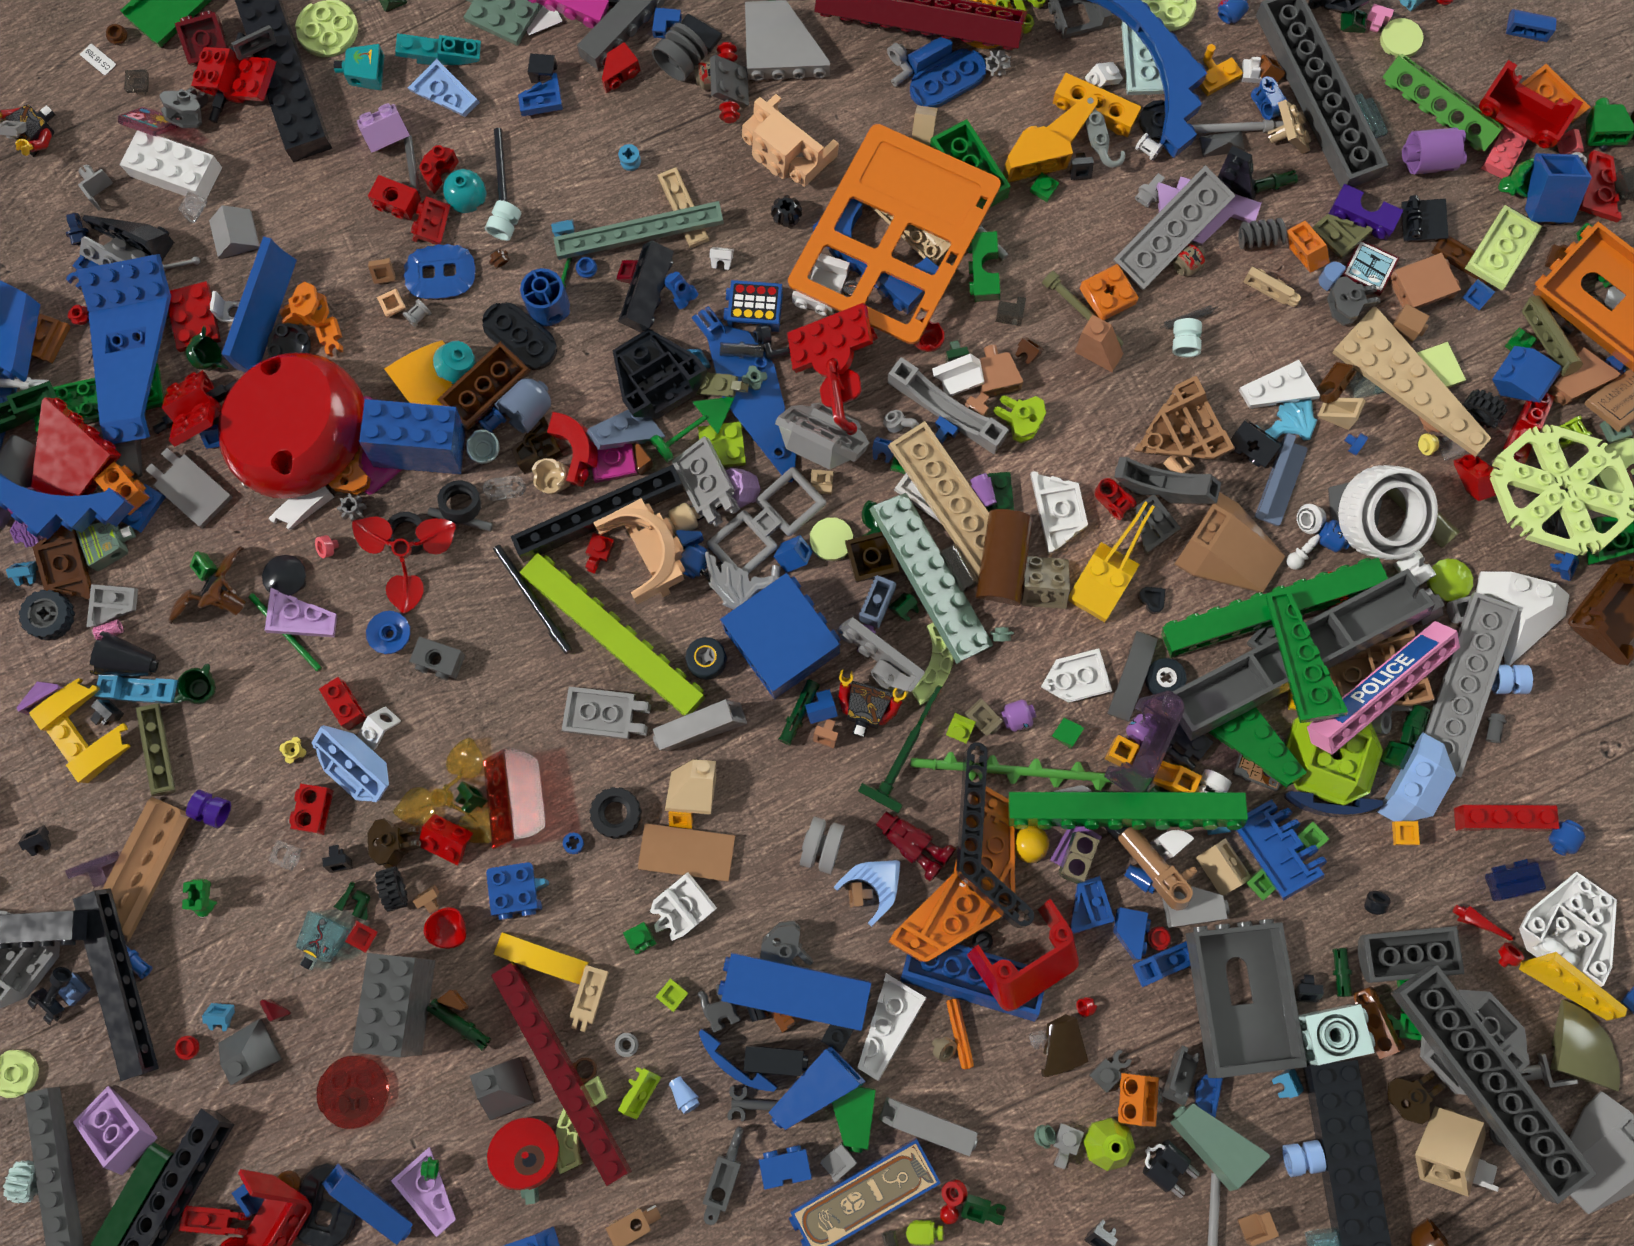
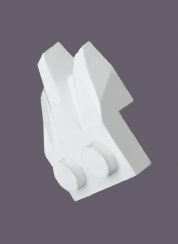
[650,872,717,941]

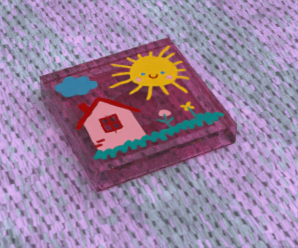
[118,107,179,136]

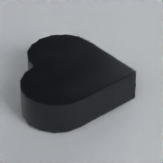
[1138,587,1166,614]

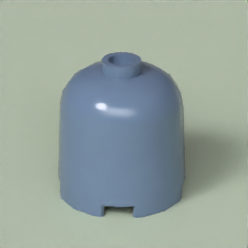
[495,378,551,433]

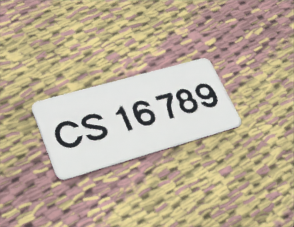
[80,44,116,75]

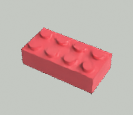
[1481,125,1527,179]

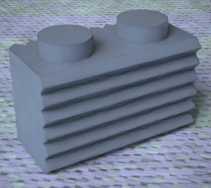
[859,575,896,629]

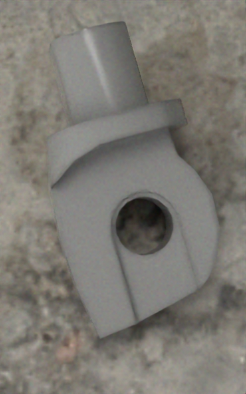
[1135,173,1165,207]

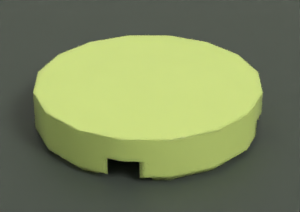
[1380,18,1424,58]
[810,518,853,561]
[0,1050,39,1098]

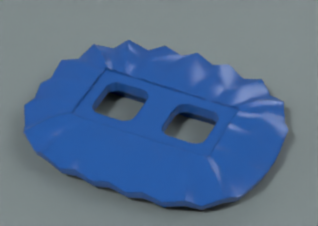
[404,244,475,299]

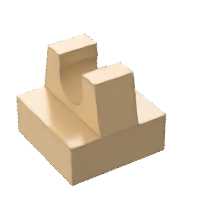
[810,469,833,494]

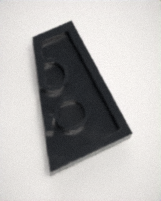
[1218,146,1256,200]

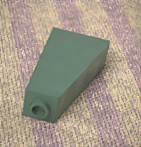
[1170,1104,1271,1191]

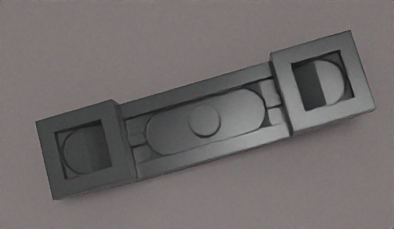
[1107,631,1158,722]

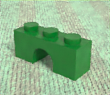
[968,231,1000,302]

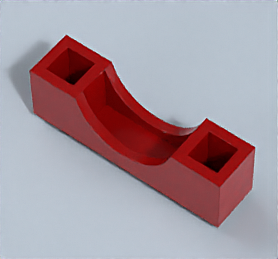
[1454,805,1559,832]

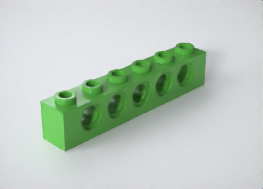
[1382,53,1505,151]

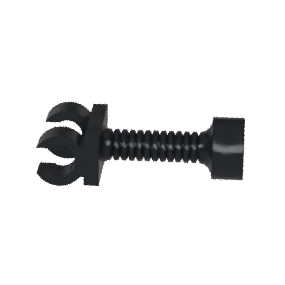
[27,967,72,1025]

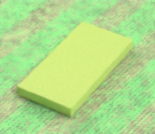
[1465,205,1542,290]

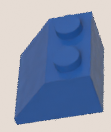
[1492,346,1562,403]

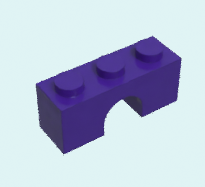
[1328,183,1403,241]

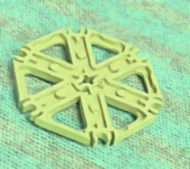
[1490,425,1634,556]

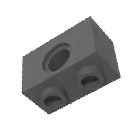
[409,636,465,681]

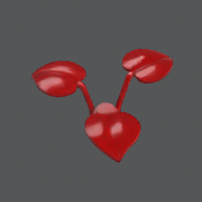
[352,517,456,613]

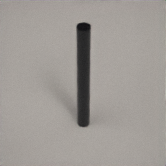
[494,128,507,202]

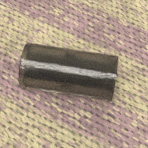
[939,544,978,592]

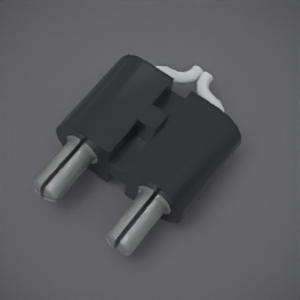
[1143,1140,1199,1198]

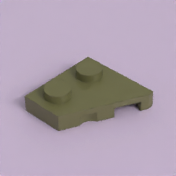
[1312,214,1373,259]

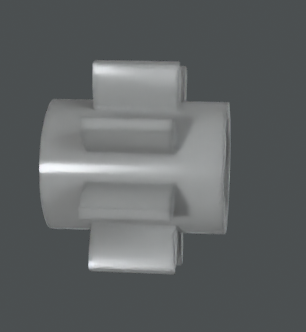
[985,50,1011,76]
[337,493,367,521]

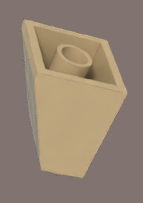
[1415,1106,1486,1197]

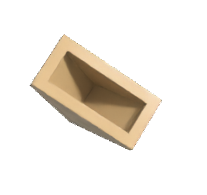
[912,105,938,146]
[1318,398,1365,430]

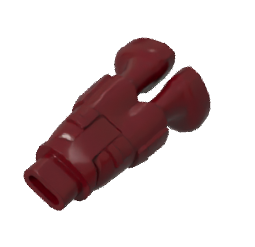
[876,811,956,882]

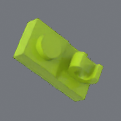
[618,1067,662,1120]

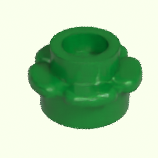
[421,1156,439,1181]

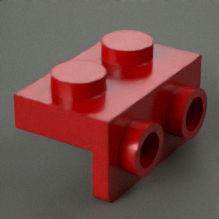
[419,814,473,866]

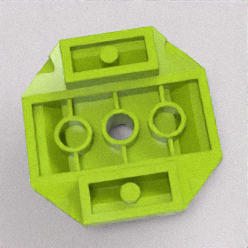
[1285,718,1383,805]

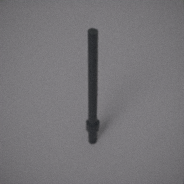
[493,545,572,654]

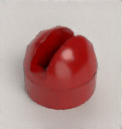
[1076,997,1097,1018]

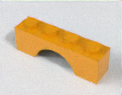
[1105,735,1202,792]

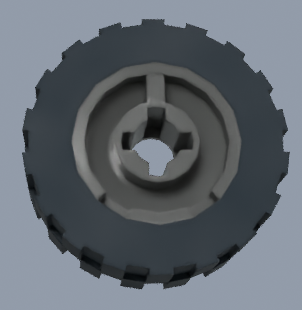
[19,590,75,641]

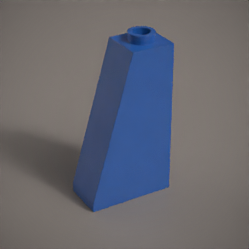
[768,1047,866,1130]
[322,1164,413,1245]

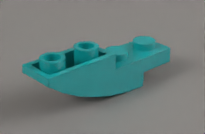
[395,33,481,65]

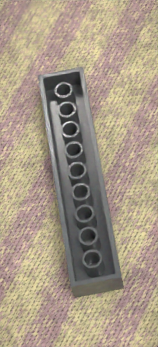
[1256,0,1388,188]
[1390,965,1596,1204]

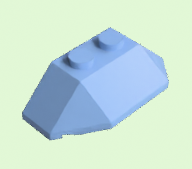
[312,725,389,802]
[1377,732,1456,821]

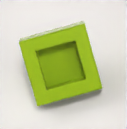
[946,713,976,744]
[656,978,689,1012]

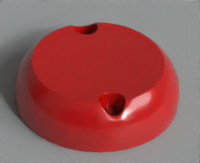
[218,353,365,499]

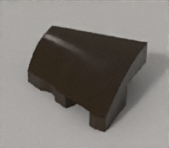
[511,417,563,474]
[1041,1014,1089,1077]

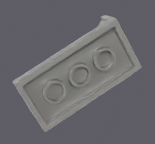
[837,617,925,694]

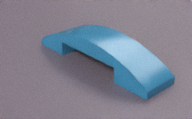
[95,676,178,703]

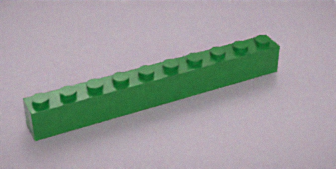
[1161,558,1388,658]
[1008,792,1248,830]

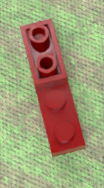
[1502,393,1555,464]

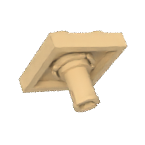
[1268,99,1311,154]

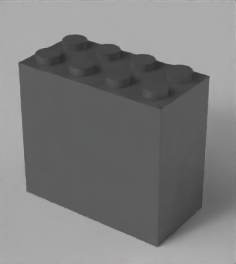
[352,953,436,1057]

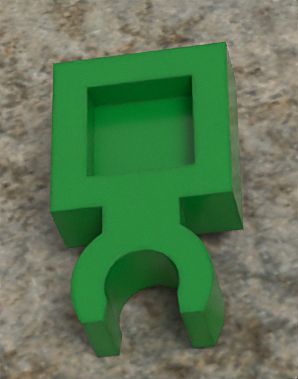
[1387,1013,1422,1041]

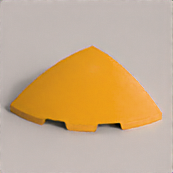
[384,340,453,406]

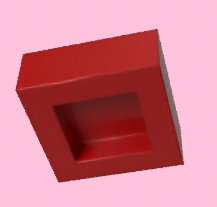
[344,921,378,953]

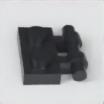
[1154,716,1213,771]

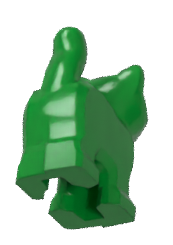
[182,879,217,918]

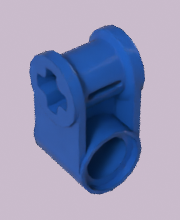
[1251,76,1288,120]

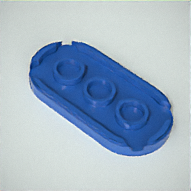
[910,49,986,108]

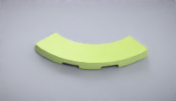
[912,623,954,706]
[556,1076,608,1174]

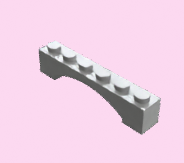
[888,357,1009,454]

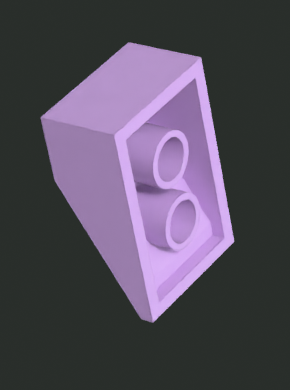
[73,1086,157,1175]

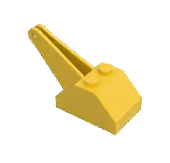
[1068,501,1155,622]

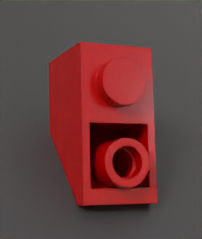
[602,42,641,93]
[1453,454,1496,501]

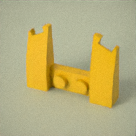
[29,678,130,783]

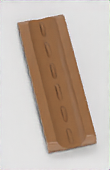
[103,797,191,942]

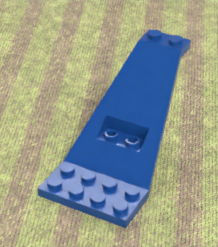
[77,254,171,444]

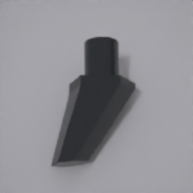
[1548,306,1575,335]

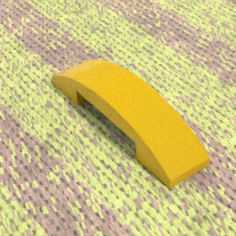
[493,932,589,985]

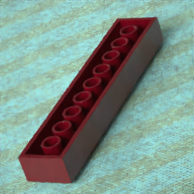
[814,0,1027,50]

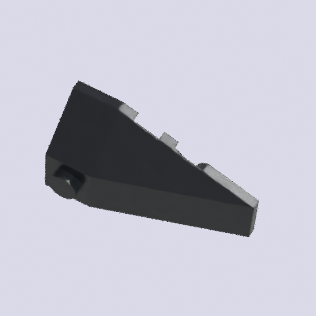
[82,215,175,261]

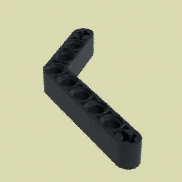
[956,742,1034,928]

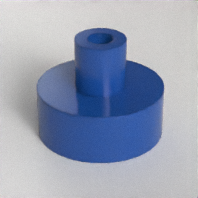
[1344,433,1368,456]

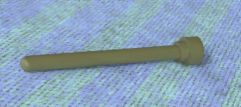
[1042,270,1123,347]

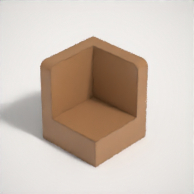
[1238,1209,1279,1246]

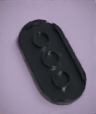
[482,302,557,370]

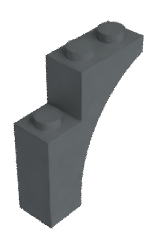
[1114,457,1221,504]

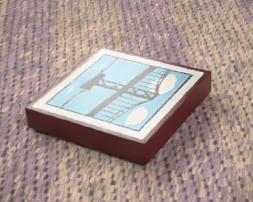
[1341,241,1399,296]

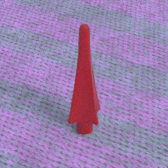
[1453,905,1513,941]

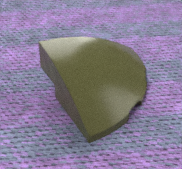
[1550,1000,1620,1092]

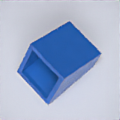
[1525,153,1592,224]

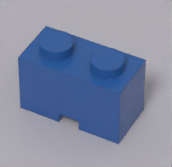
[759,1145,812,1190]

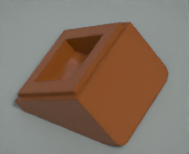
[1260,55,1285,83]
[635,444,653,475]
[437,990,469,1011]

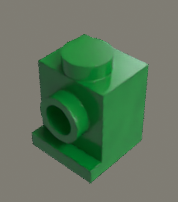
[623,922,657,955]

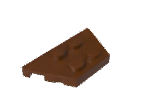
[32,525,92,600]

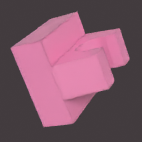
[1367,4,1394,32]

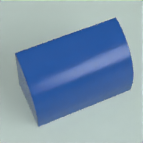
[1506,9,1556,42]
[907,36,953,74]

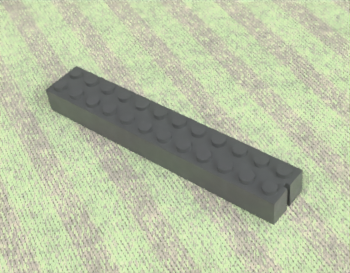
[1167,569,1435,741]

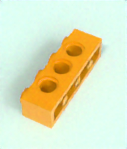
[1052,73,1141,138]

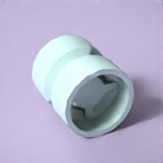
[485,200,522,241]
[1172,318,1202,357]

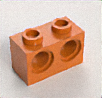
[1287,220,1330,273]
[94,462,150,515]
[1118,1073,1159,1127]

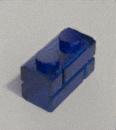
[1485,859,1546,901]

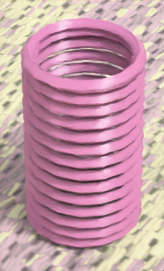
[92,619,123,641]

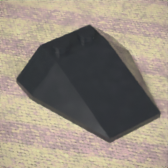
[612,329,708,419]

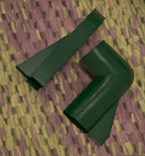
[334,881,370,921]

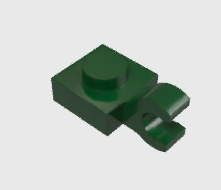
[961,1194,1006,1225]

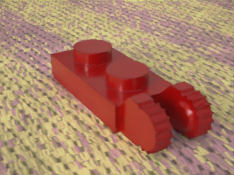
[179,1206,251,1236]

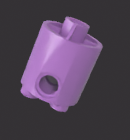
[1402,127,1467,174]

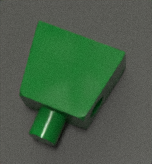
[1586,98,1634,146]

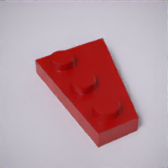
[1579,150,1622,223]

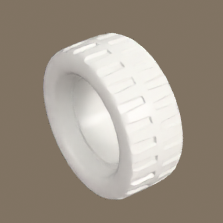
[1338,465,1438,560]

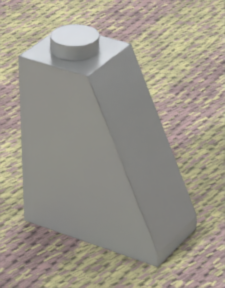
[1162,886,1229,928]

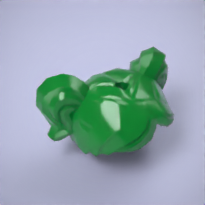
[1498,158,1534,197]

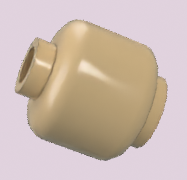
[667,503,700,533]

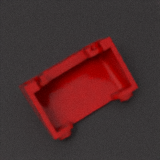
[1479,60,1583,149]

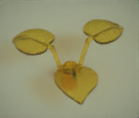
[393,738,495,843]

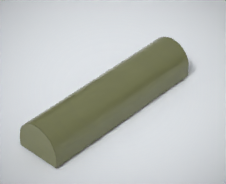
[1522,296,1583,376]
[1385,488,1460,548]
[136,703,176,796]

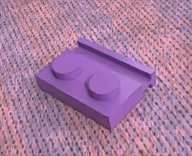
[1049,827,1102,876]

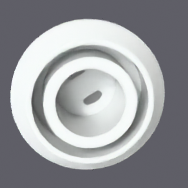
[1297,504,1327,534]

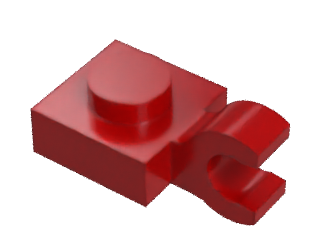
[585,533,615,574]

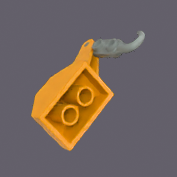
[1003,94,1125,183]

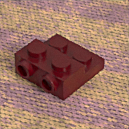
[175,11,228,66]

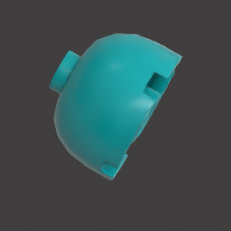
[443,169,487,213]

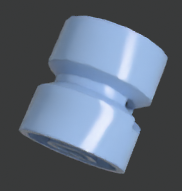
[1491,665,1533,694]
[1282,1140,1326,1177]

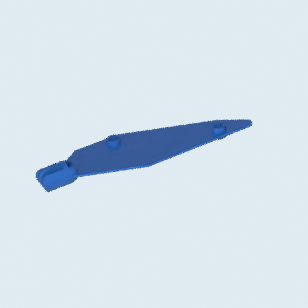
[691,306,796,482]

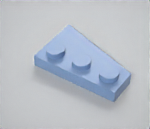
[408,59,480,117]

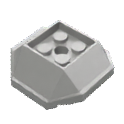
[775,403,869,470]
[1420,990,1530,1095]

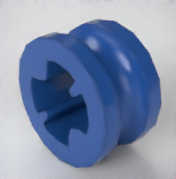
[562,832,584,854]

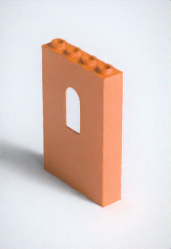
[1533,222,1634,372]

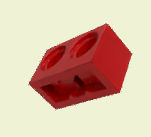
[319,677,367,731]
[289,783,334,835]

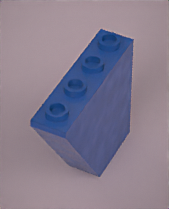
[0,280,41,382]

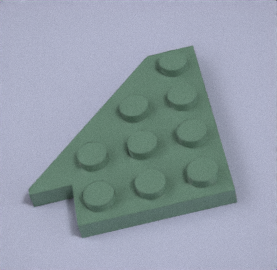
[464,0,542,46]

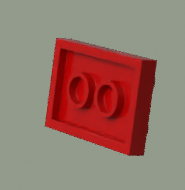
[168,281,221,352]

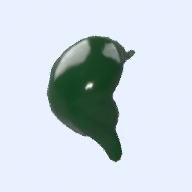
[186,326,228,371]
[174,664,216,705]

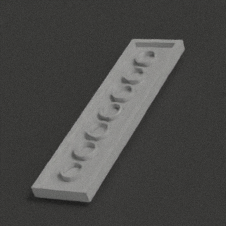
[1424,592,1519,778]

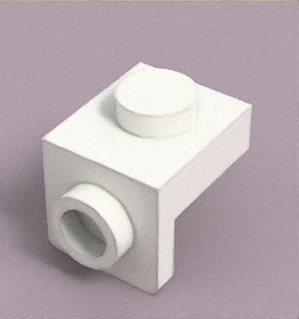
[1085,62,1123,89]

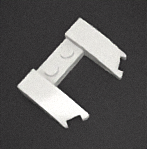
[241,482,334,530]

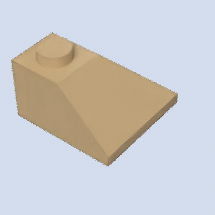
[665,759,716,814]

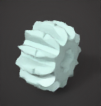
[3,1160,38,1204]

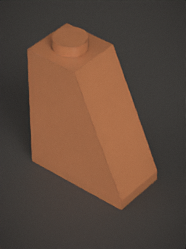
[1075,314,1123,373]
[1547,348,1621,406]

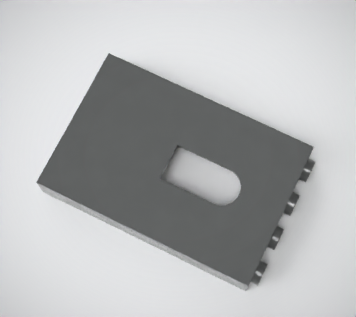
[1186,919,1307,1078]

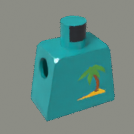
[334,44,385,90]

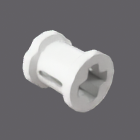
[1135,133,1163,161]

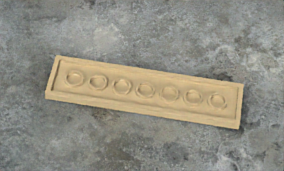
[888,421,989,577]

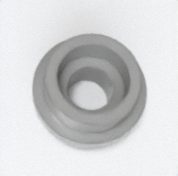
[615,1033,639,1057]

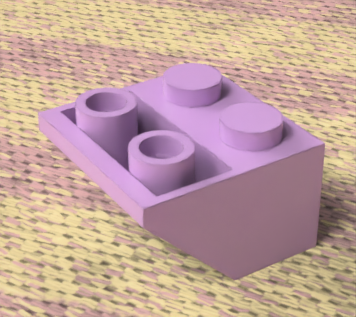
[357,103,410,153]

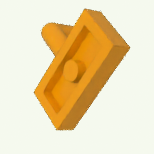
[1200,44,1243,96]

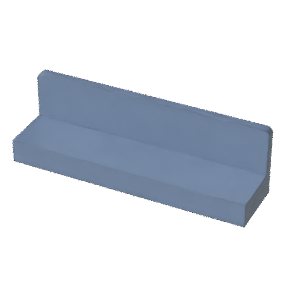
[1254,433,1307,526]

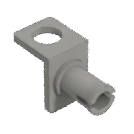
[78,165,113,211]
[1520,1053,1578,1088]

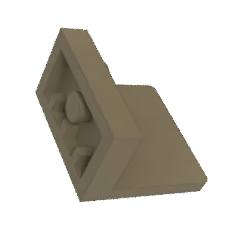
[1022,556,1070,609]

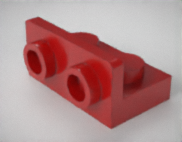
[410,196,451,245]

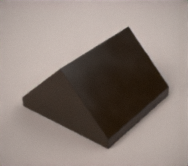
[845,531,899,583]

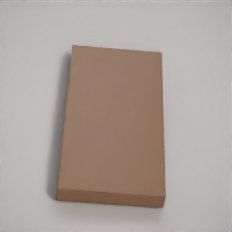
[638,823,736,882]

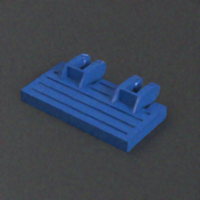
[1236,799,1327,901]

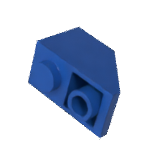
[1113,907,1151,960]

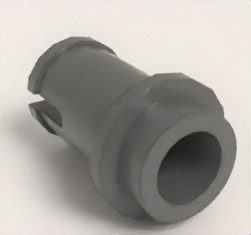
[1486,713,1507,743]

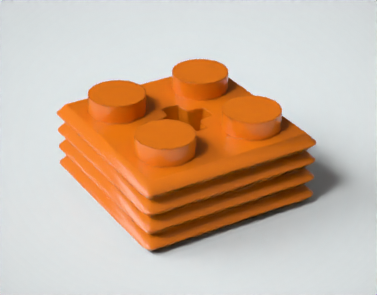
[1080,264,1139,320]

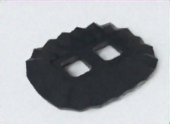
[296,1163,360,1246]

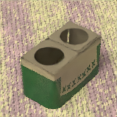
[1059,831,1100,884]

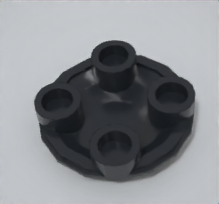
[267,323,311,357]
[262,555,306,596]

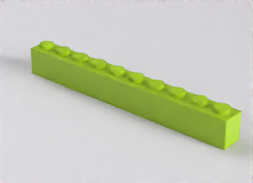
[520,553,705,716]

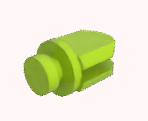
[906,1220,944,1246]

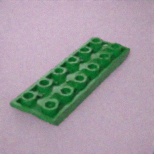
[34,363,164,433]

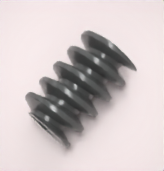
[1238,218,1287,249]

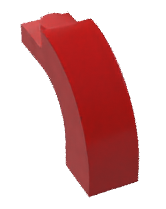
[547,412,598,488]

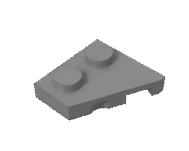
[87,584,138,627]

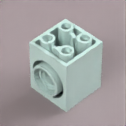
[1298,1004,1375,1065]

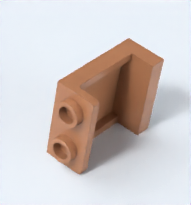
[1389,253,1461,309]

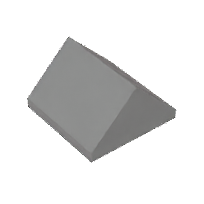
[209,205,260,259]

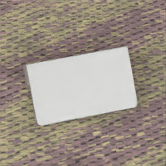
[932,354,984,397]

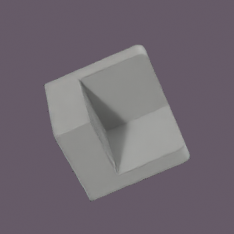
[821,1143,857,1182]

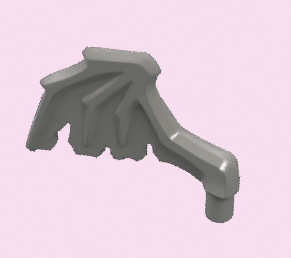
[705,552,781,610]

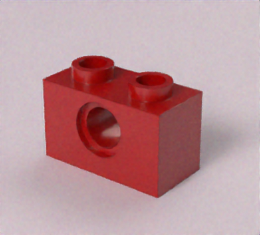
[368,175,421,220]

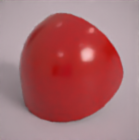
[423,907,466,949]

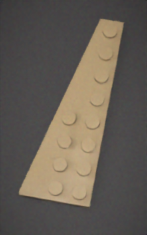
[1333,306,1491,457]

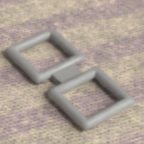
[707,467,827,573]

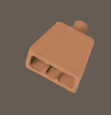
[980,345,1023,397]

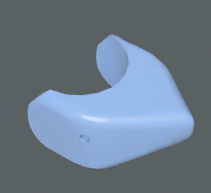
[833,860,900,927]

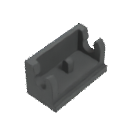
[1162,1045,1200,1106]

